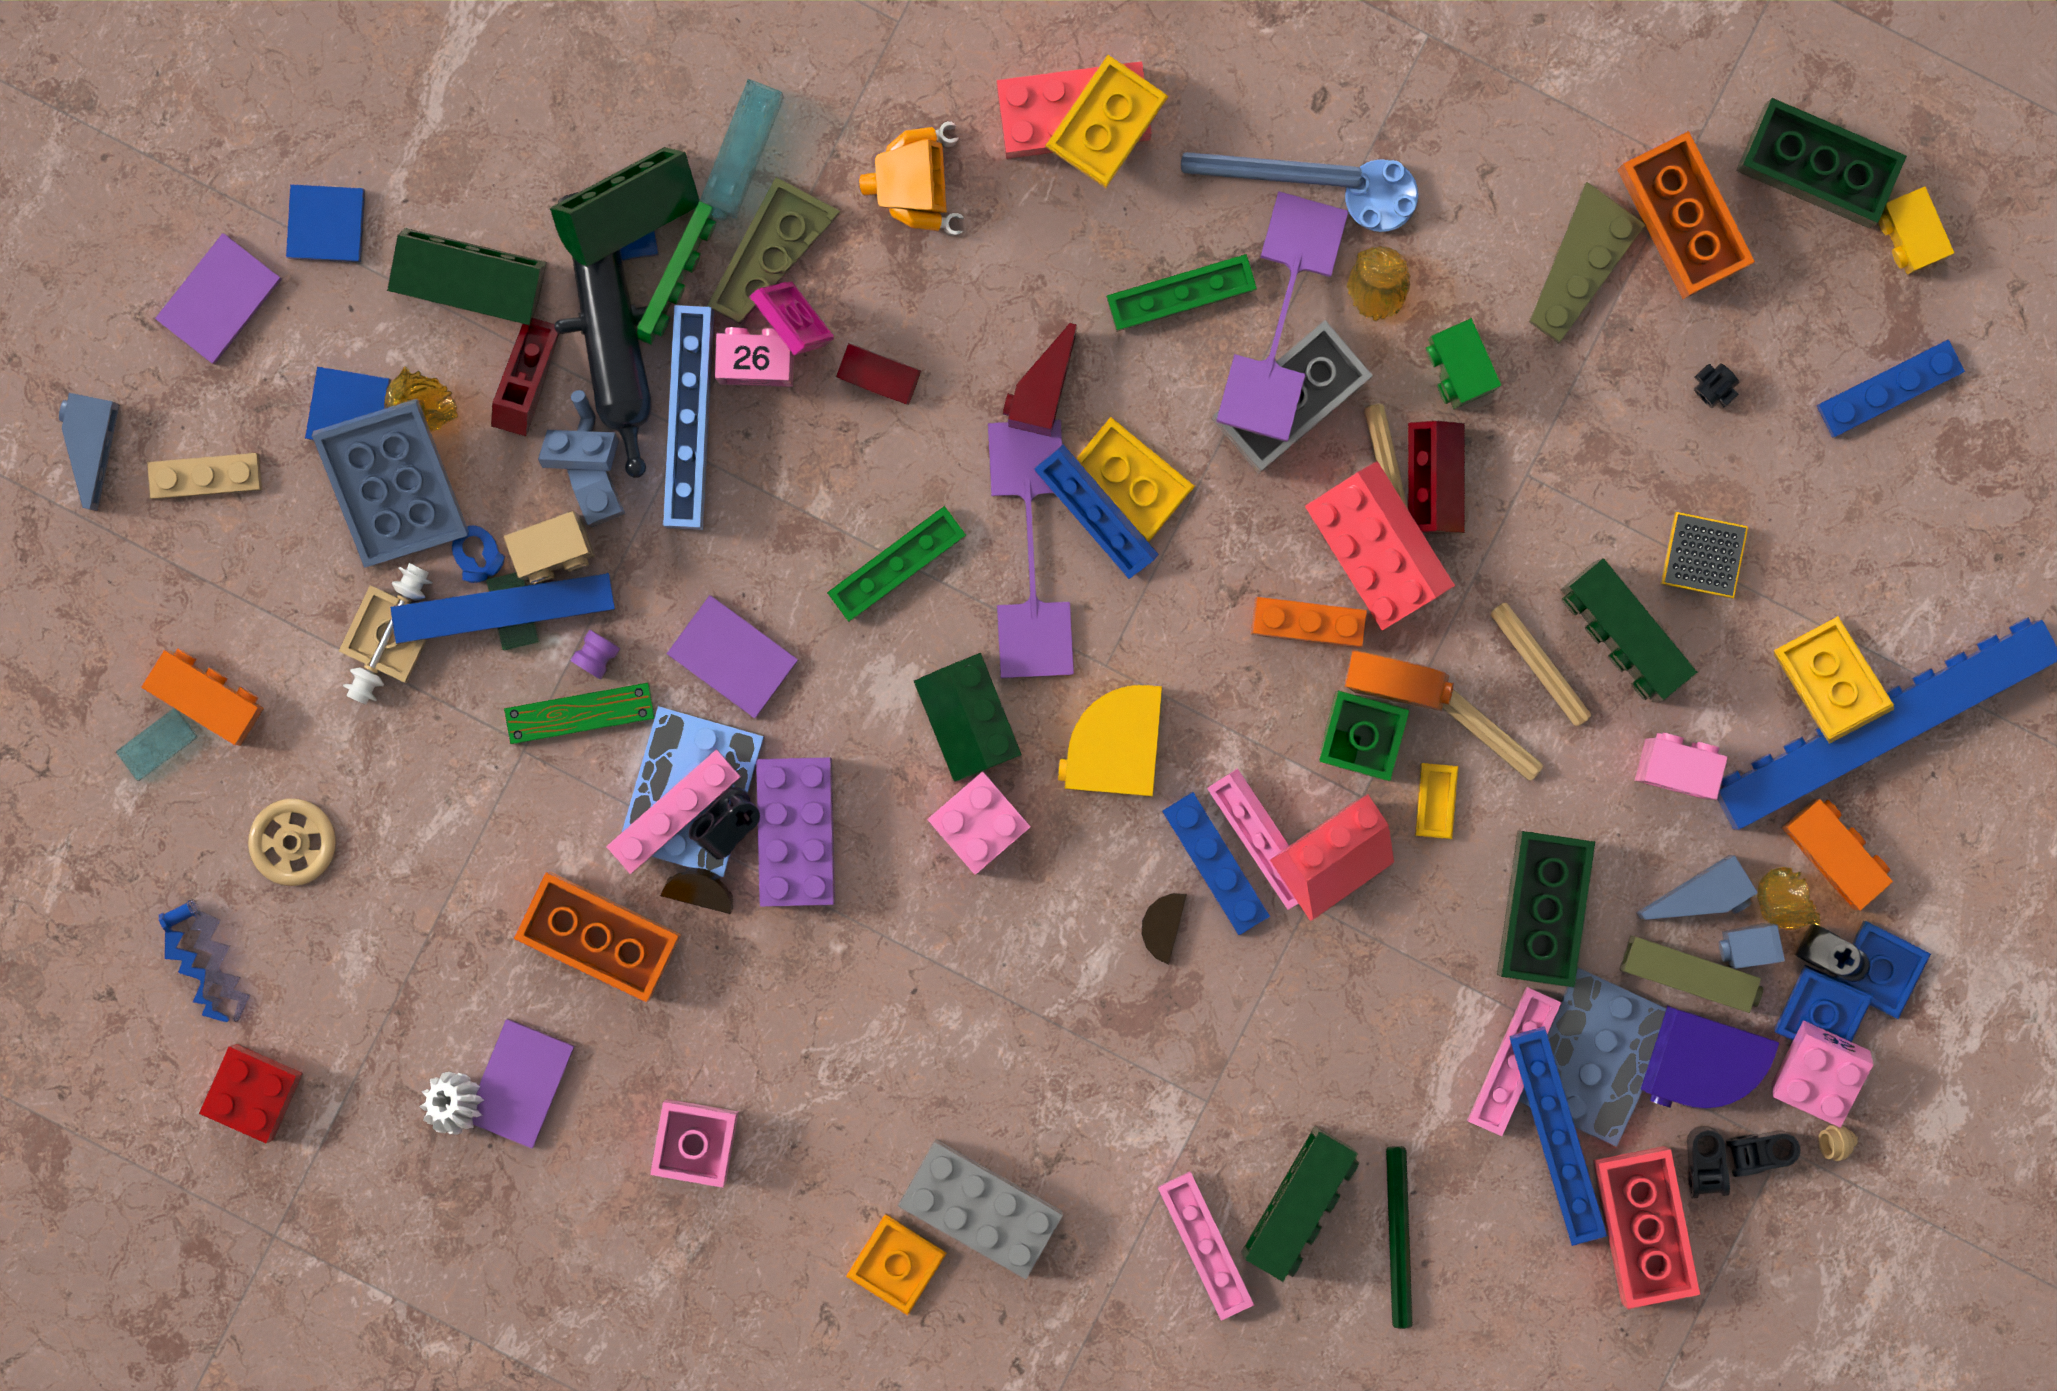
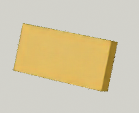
[1415,763,1458,839]

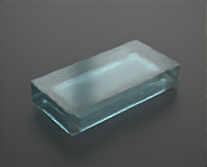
[116,708,198,781]

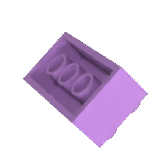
[756,757,835,907]

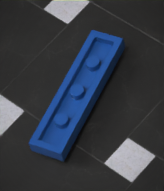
[1816,339,1965,438]
[1034,444,1159,579]
[1162,792,1270,935]

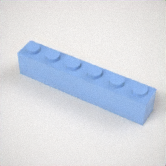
[663,305,714,530]

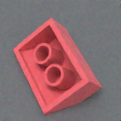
[1270,794,1394,921]

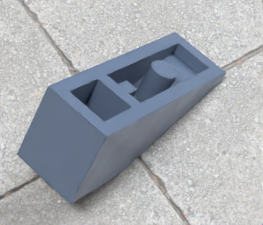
[59,393,120,511]
[1636,855,1758,920]

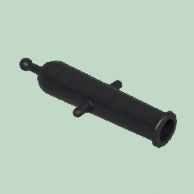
[554,192,652,478]

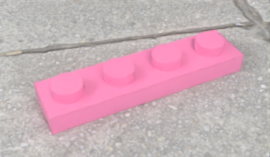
[606,749,741,874]
[1207,768,1298,910]
[1467,987,1562,1136]
[1158,1171,1254,1321]

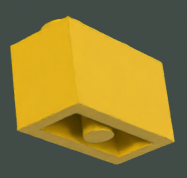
[1878,186,1954,275]

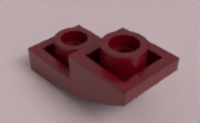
[836,343,921,405]

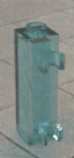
[700,79,784,221]

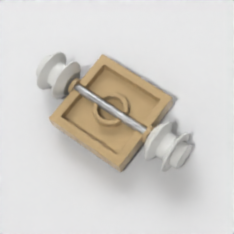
[339,563,433,705]

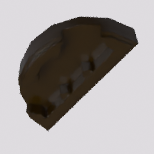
[660,867,733,914]
[1141,893,1187,965]

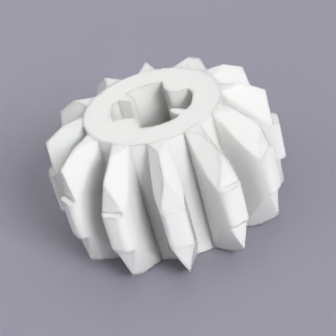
[419,1072,484,1135]

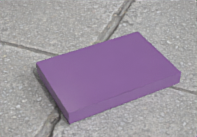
[155,233,282,365]
[666,595,798,719]
[472,1018,575,1148]

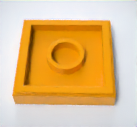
[846,1213,947,1316]

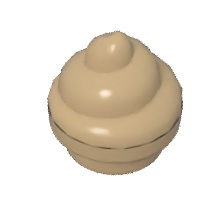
[1819,1125,1858,1161]

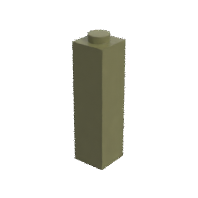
[1619,935,1763,1013]

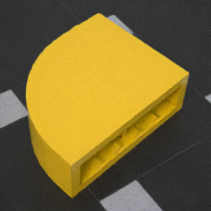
[1058,685,1162,796]

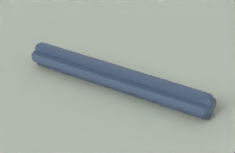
[1181,152,1362,188]

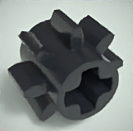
[1694,363,1740,408]

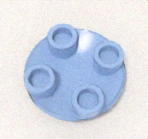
[1345,159,1418,232]

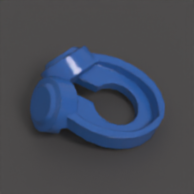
[452,525,505,583]

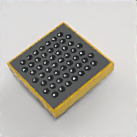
[1661,512,1748,599]

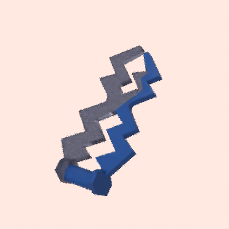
[159,898,251,1022]

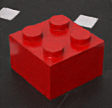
[199,1044,303,1143]

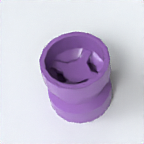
[570,629,620,679]

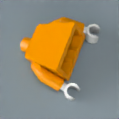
[859,121,964,236]

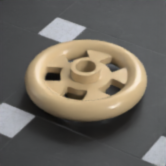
[248,798,336,886]

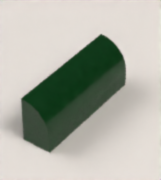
[550,147,700,267]
[387,228,547,325]

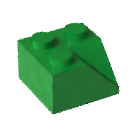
[1425,318,1501,409]
[1319,691,1410,781]

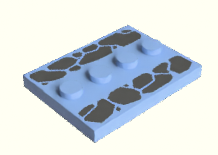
[622,706,764,877]

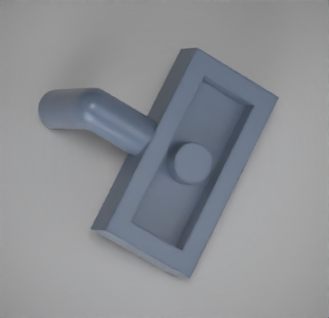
[538,390,619,471]

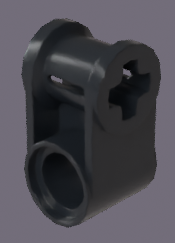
[689,787,760,860]
[1795,923,1870,982]
[1687,1126,1730,1199]
[1726,1131,1800,1177]

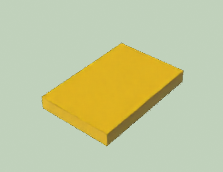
[1045,55,1169,188]
[1076,417,1195,542]
[1774,617,1894,744]

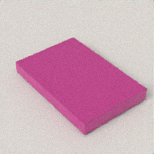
[749,281,834,355]

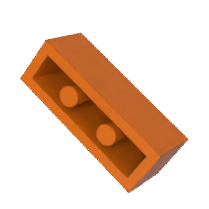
[1250,597,1367,648]
[141,648,264,746]
[1781,799,1893,911]

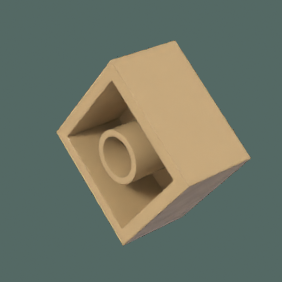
[503,511,595,585]

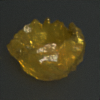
[1346,246,1411,322]
[384,366,458,432]
[1757,867,1821,930]

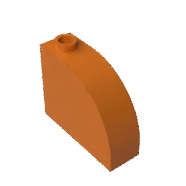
[1345,650,1454,711]

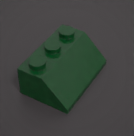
[914,653,1022,782]

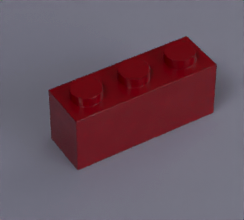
[1408,421,1465,534]

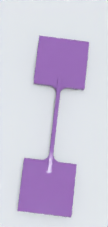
[1216,191,1348,442]
[988,420,1074,678]

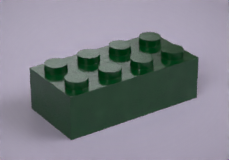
[1736,98,1907,229]
[1560,558,1698,702]
[1497,830,1595,988]
[1241,1126,1359,1282]

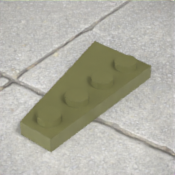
[707,177,841,324]
[1529,182,1646,343]

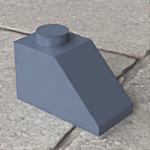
[567,469,625,528]
[1719,922,1785,969]

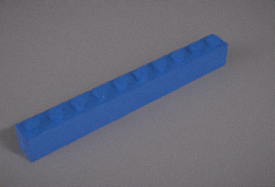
[1717,617,2057,830]

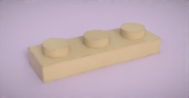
[147,453,262,499]

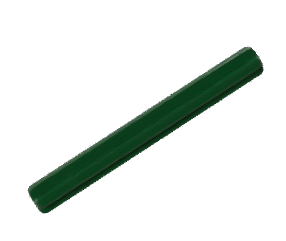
[1386,1146,1413,1329]

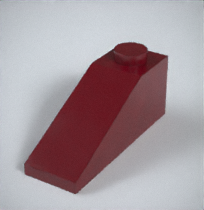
[491,318,559,436]
[1003,323,1077,437]

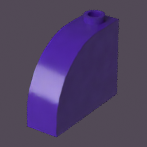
[1641,1006,1779,1108]

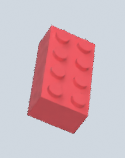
[997,61,1152,159]
[1305,461,1455,630]
[1593,1146,1700,1309]

